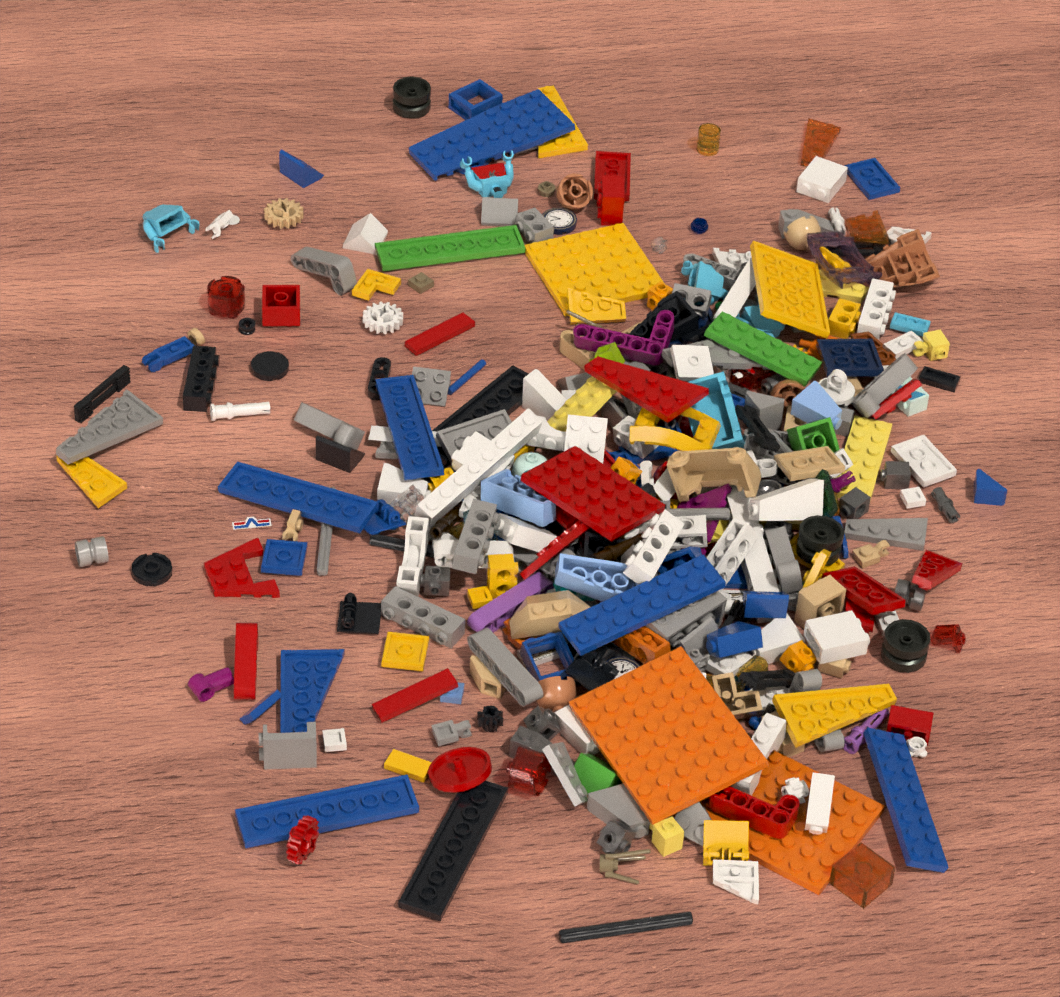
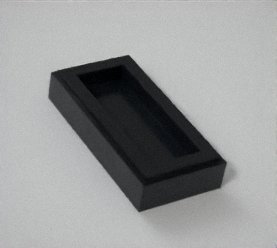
[919,366,961,393]

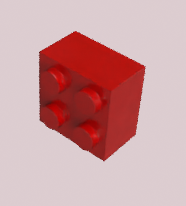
[597,175,625,226]
[262,285,300,327]

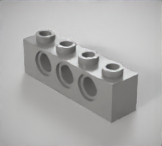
[452,499,499,574]
[381,586,465,649]

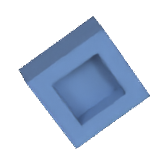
[440,682,465,704]

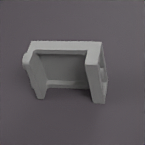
[259,722,317,770]

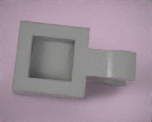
[431,720,472,746]

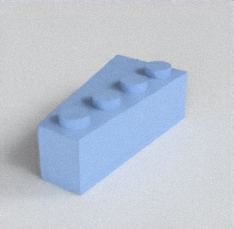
[481,469,556,527]
[554,553,638,602]

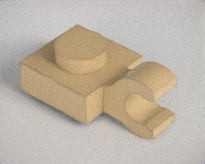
[282,509,303,541]
[852,540,890,569]

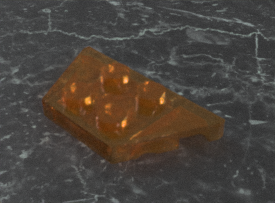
[845,210,889,244]

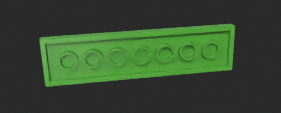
[375,225,525,271]

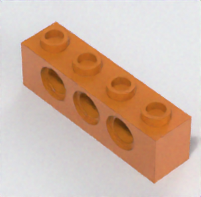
[611,626,670,664]

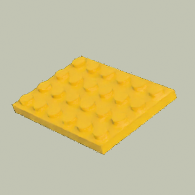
[750,240,830,338]

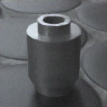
[761,373,788,396]

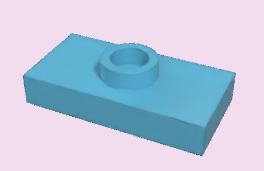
[890,312,931,337]

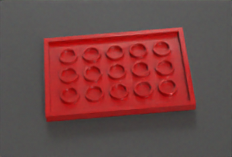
[520,446,665,541]

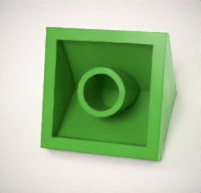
[574,753,623,796]

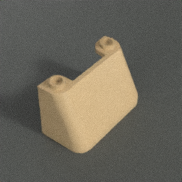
[667,447,761,502]

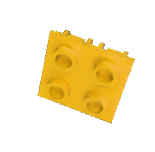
[703,820,749,866]

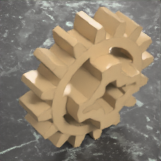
[264,198,303,229]

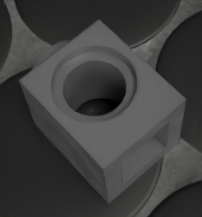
[838,487,871,519]

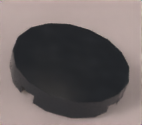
[251,351,289,381]
[131,553,173,586]

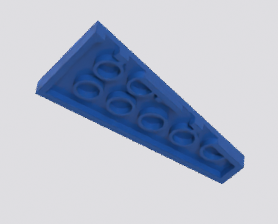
[280,649,345,733]

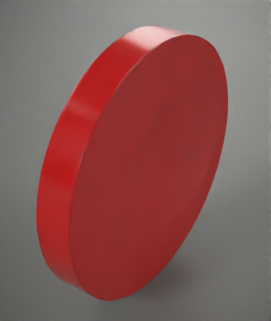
[428,747,492,792]

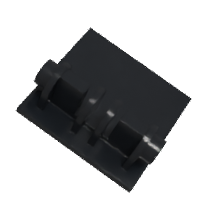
[337,593,381,634]
[564,650,619,691]

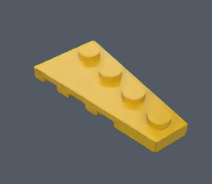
[57,456,127,508]

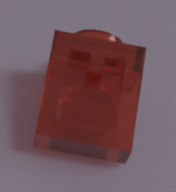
[930,624,966,653]

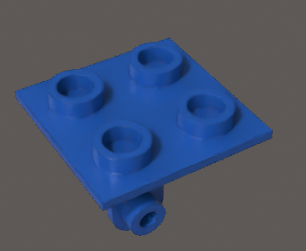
[364,499,406,535]

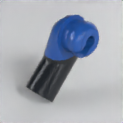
[748,703,777,730]

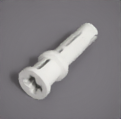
[210,401,270,421]

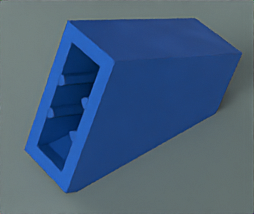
[706,621,763,658]

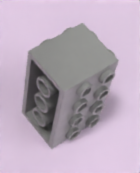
[645,591,727,652]

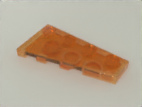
[801,118,841,167]

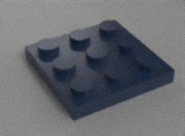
[816,339,884,377]

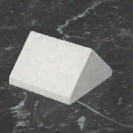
[343,213,388,255]

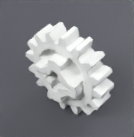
[363,301,403,334]

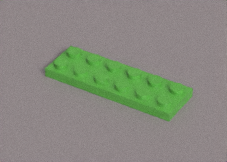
[704,311,822,387]

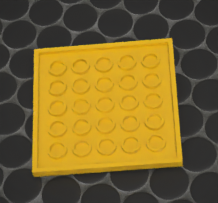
[525,223,665,317]

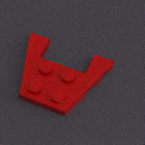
[204,538,280,598]

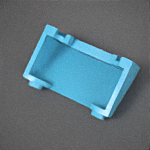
[688,371,745,449]

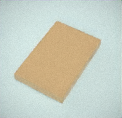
[774,446,845,481]

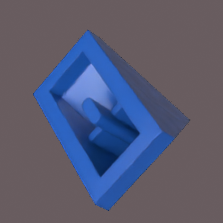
[974,469,1007,506]

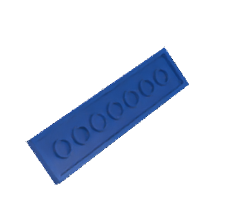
[375,375,444,480]
[218,461,379,533]
[559,554,726,656]
[863,727,949,873]
[235,775,419,849]

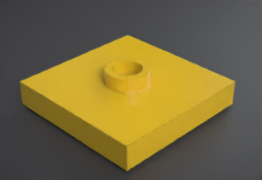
[381,632,429,671]

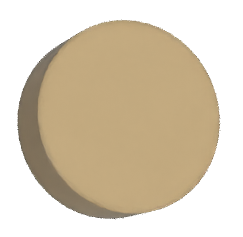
[187,328,205,346]

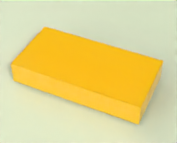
[384,749,432,783]

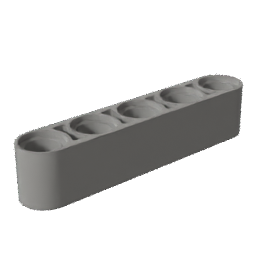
[467,628,543,706]

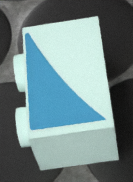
[888,377,929,417]

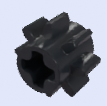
[477,705,503,732]

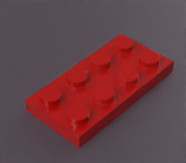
[594,151,631,201]
[822,566,906,615]

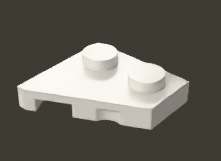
[713,860,759,904]

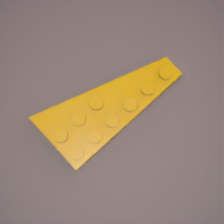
[538,85,588,159]
[772,684,897,748]

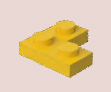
[352,269,401,301]
[802,549,831,588]

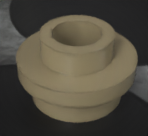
[538,181,556,197]

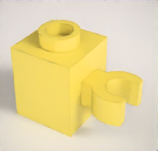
[913,329,950,361]
[649,816,684,857]

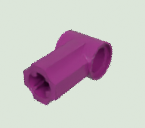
[188,667,234,702]

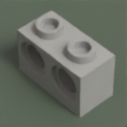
[515,208,554,243]
[672,283,712,318]

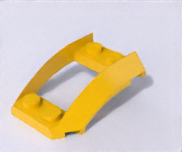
[629,407,721,451]

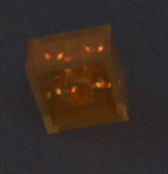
[829,842,896,909]

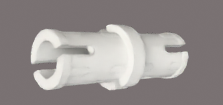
[828,207,848,238]

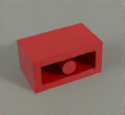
[887,705,934,746]

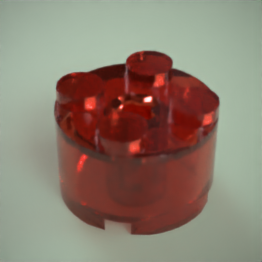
[207,276,245,319]
[506,746,552,796]

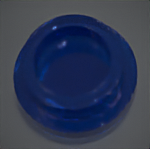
[690,218,709,234]

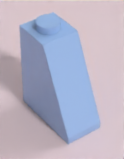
[791,380,842,430]

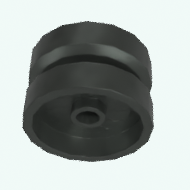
[393,76,431,118]
[796,515,844,566]
[881,619,930,673]

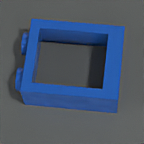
[448,79,503,120]
[520,631,578,684]

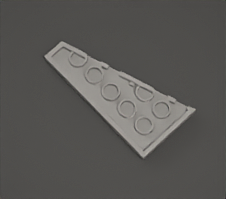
[661,339,770,370]
[56,389,163,464]

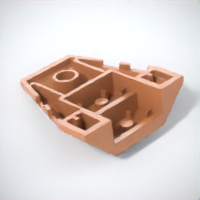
[855,229,940,288]

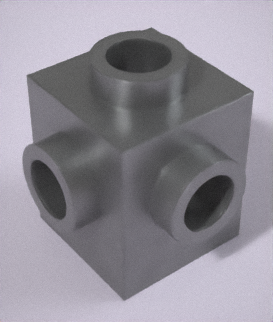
[421,566,450,596]
[524,706,561,741]
[596,820,636,854]

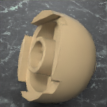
[784,216,821,250]

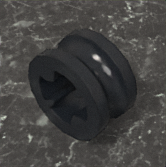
[238,318,256,335]

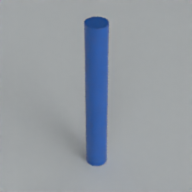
[448,359,486,395]

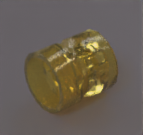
[697,123,721,156]

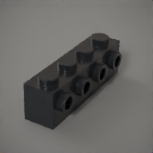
[183,346,220,412]

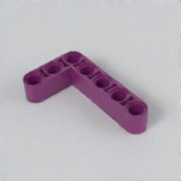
[573,310,674,365]

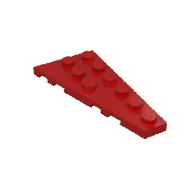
[584,356,709,423]

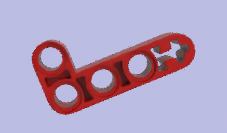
[234,623,258,700]
[708,786,800,839]

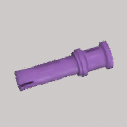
[843,708,889,754]

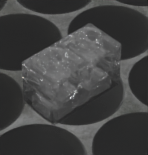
[390,484,425,525]

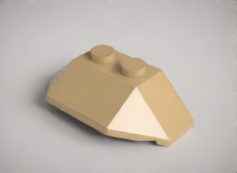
[509,590,590,639]

